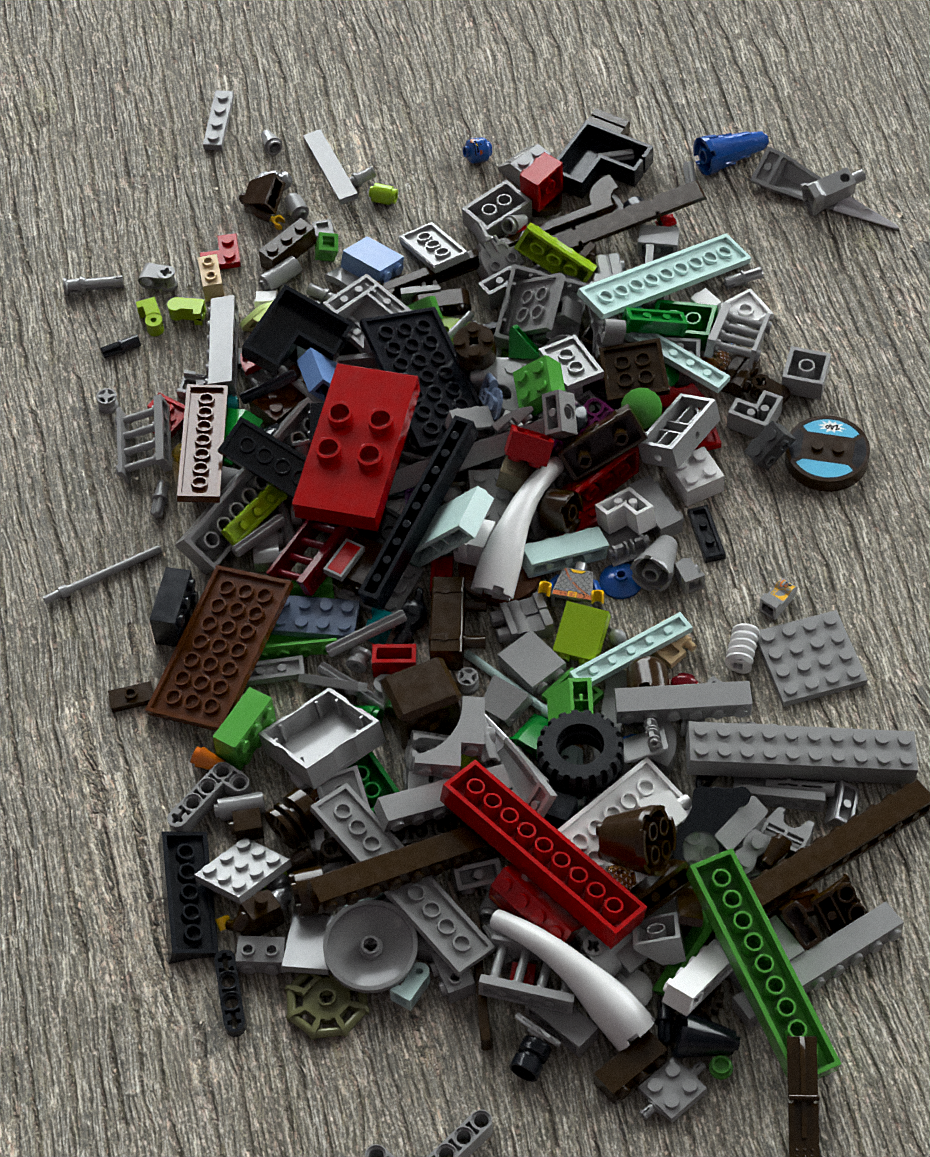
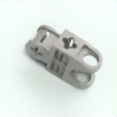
[760,807,815,871]

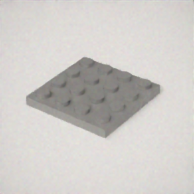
[756,610,868,707]

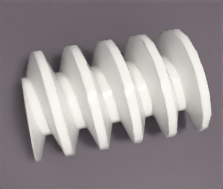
[725,623,760,674]

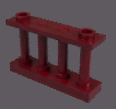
[266,519,359,597]

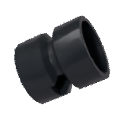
[509,1035,552,1082]

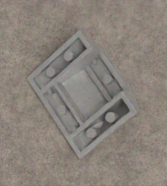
[323,274,411,353]

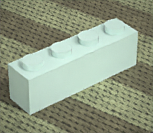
[522,526,609,578]

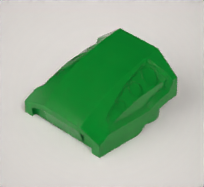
[509,714,548,761]

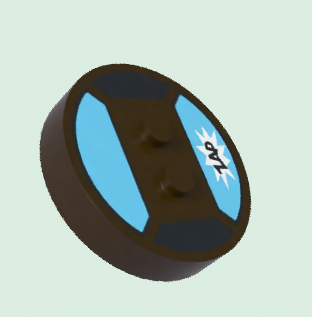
[785,415,870,492]

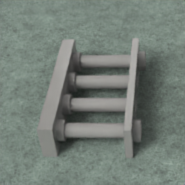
[704,302,772,369]
[115,394,172,484]
[479,934,586,1015]

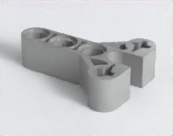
[588,307,626,361]

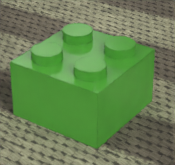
[513,355,565,416]

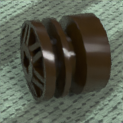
[265,788,323,850]

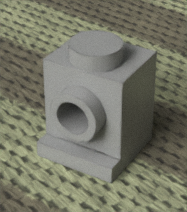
[674,558,705,595]

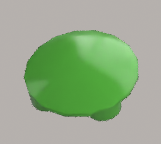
[621,388,662,429]

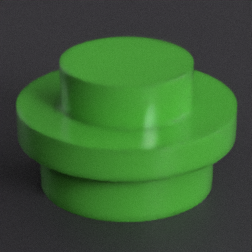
[709,1055,733,1080]

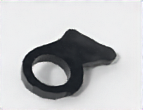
[672,786,751,866]

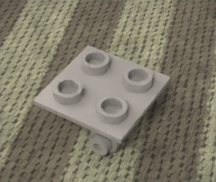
[602,526,650,567]
[623,718,669,764]

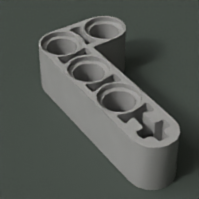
[167,762,252,832]

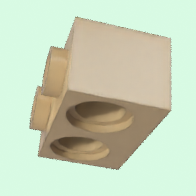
[197,254,224,302]

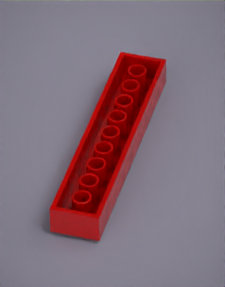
[440,760,647,949]

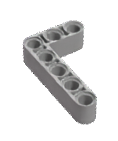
[365,1109,493,1157]

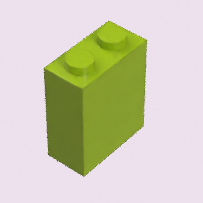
[553,601,611,665]

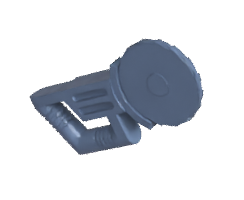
[479,373,503,420]

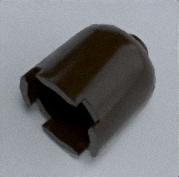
[626,656,670,688]

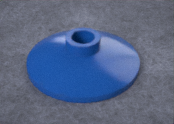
[599,563,641,599]

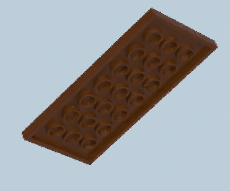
[145,565,294,731]

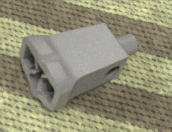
[800,167,866,217]

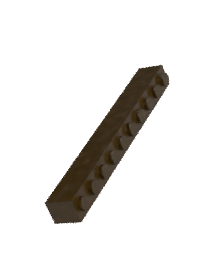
[749,780,930,914]
[306,825,501,914]

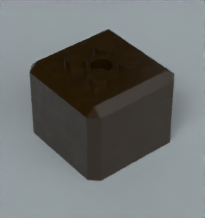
[381,657,462,750]

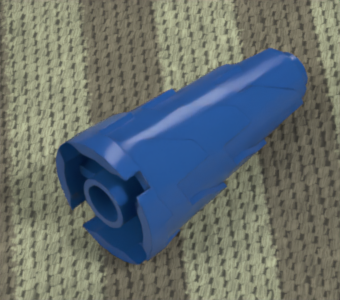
[693,131,769,176]

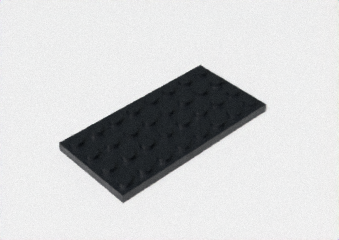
[359,307,495,452]

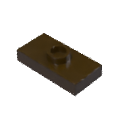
[108,681,153,713]

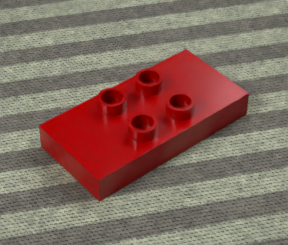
[292,363,420,531]

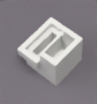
[453,519,496,566]

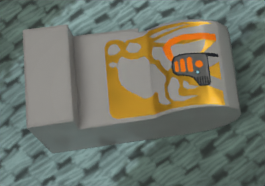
[759,578,798,620]

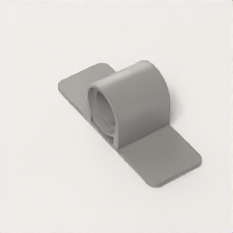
[715,796,768,850]

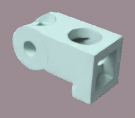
[390,962,430,1011]

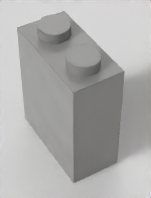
[498,630,566,697]

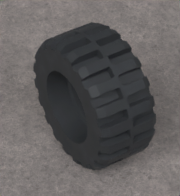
[537,710,624,799]

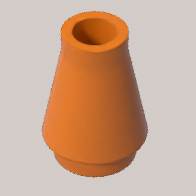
[190,746,226,770]

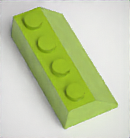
[514,222,597,283]

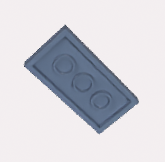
[271,595,361,640]

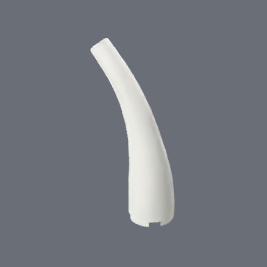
[471,456,564,600]
[490,909,655,1051]

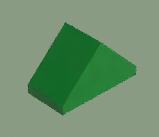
[508,324,540,359]

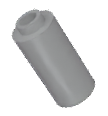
[258,256,302,291]
[214,791,266,821]

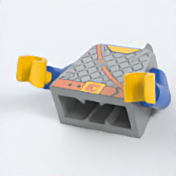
[538,561,604,608]

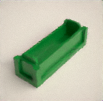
[622,307,688,337]

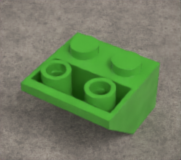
[547,677,594,721]

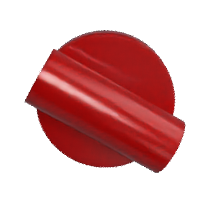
[654,213,677,227]

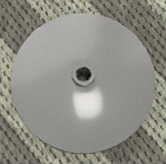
[323,900,418,993]

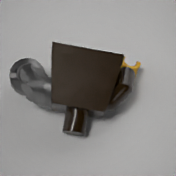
[239,170,293,230]
[215,874,292,936]

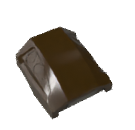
[810,874,868,937]

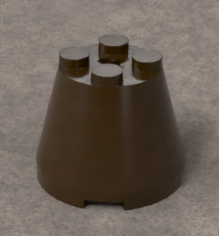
[596,805,676,876]

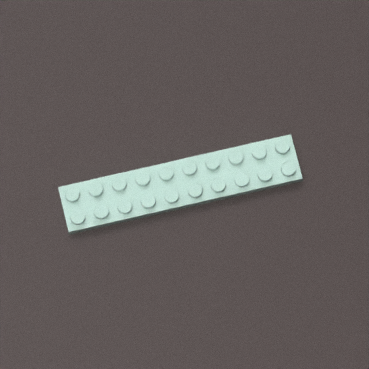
[577,233,752,320]

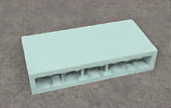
[409,486,494,568]

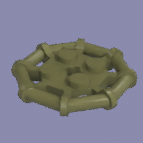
[284,973,370,1040]

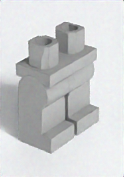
[490,592,554,644]

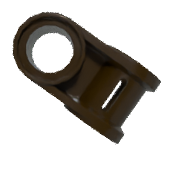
[750,374,791,406]

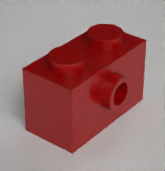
[372,644,418,677]

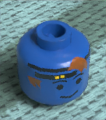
[463,137,492,163]

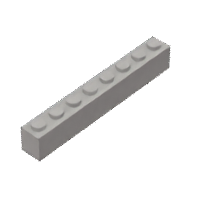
[732,902,904,1029]

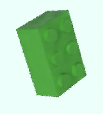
[213,687,277,771]

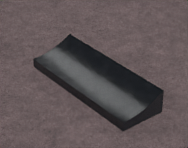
[158,831,219,964]

